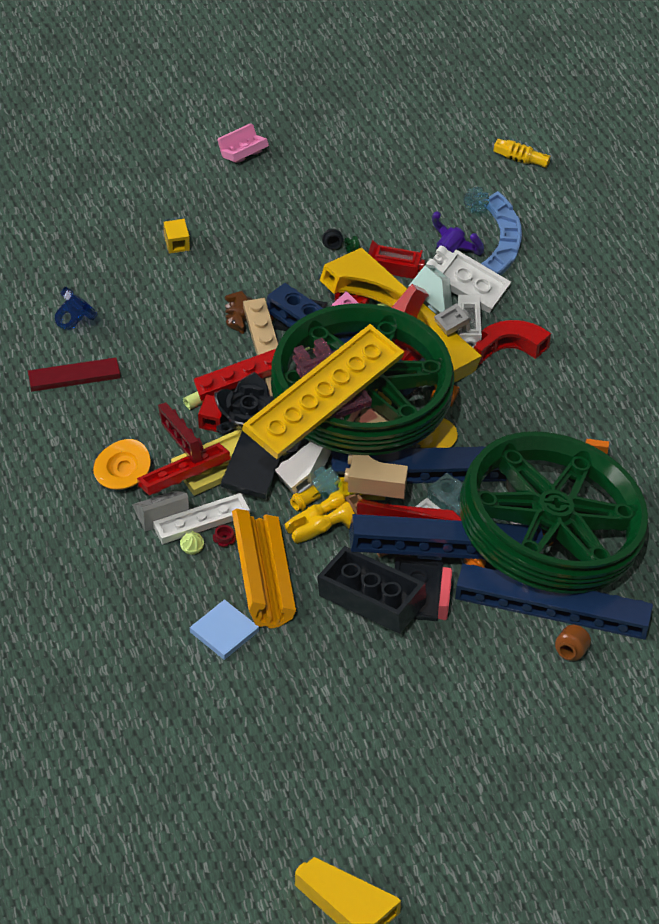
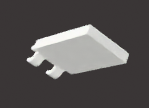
[426,245,511,313]

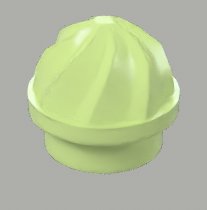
[180,531,204,555]

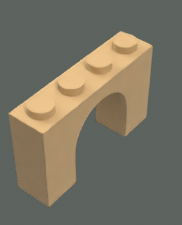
[344,407,408,499]

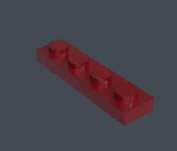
[158,402,203,463]

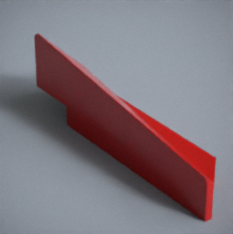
[357,499,461,521]

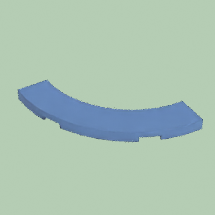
[481,191,522,276]

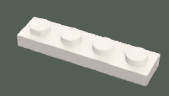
[153,493,250,544]

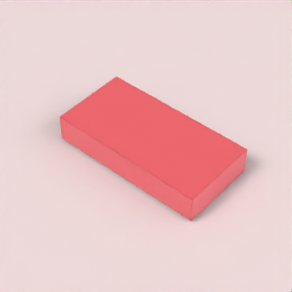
[438,567,452,620]

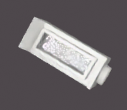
[457,295,482,348]

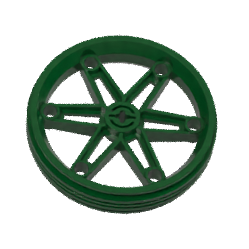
[271,303,454,455]
[460,431,648,594]

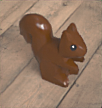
[225,291,274,334]

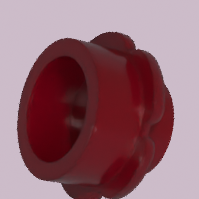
[213,525,236,547]

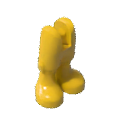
[284,490,355,544]

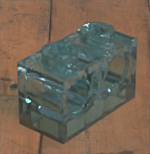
[427,473,462,516]

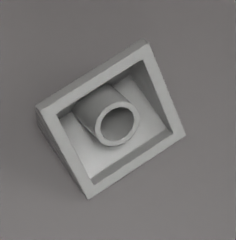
[132,491,189,531]

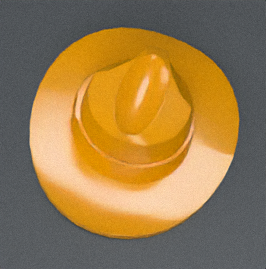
[93,439,151,490]

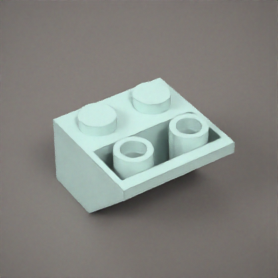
[409,265,452,314]

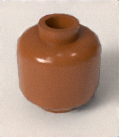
[555,624,591,661]

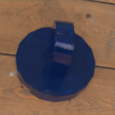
[54,286,98,330]

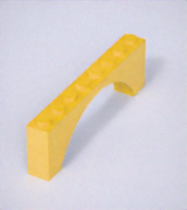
[319,247,481,388]

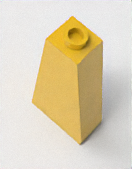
[295,857,401,924]

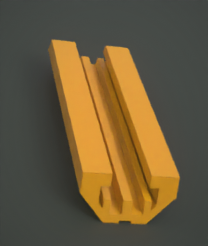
[232,508,296,629]

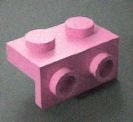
[218,124,269,163]

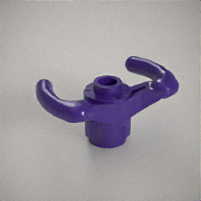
[432,211,484,255]

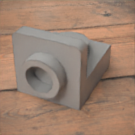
[434,303,471,336]

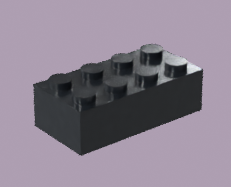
[317,546,426,634]

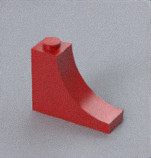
[391,284,429,361]

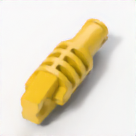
[493,139,551,168]

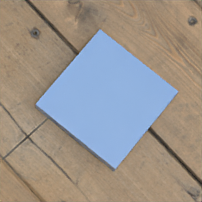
[190,599,259,660]

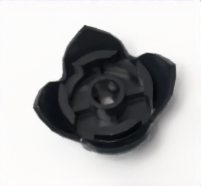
[214,372,274,430]

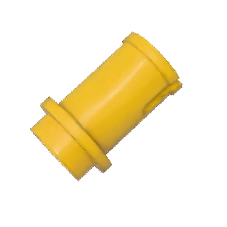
[290,485,321,511]

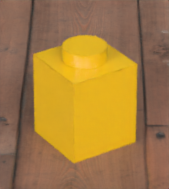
[163,219,190,254]

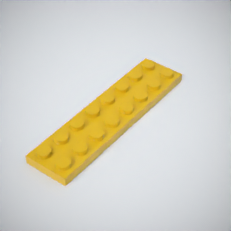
[242,324,404,459]

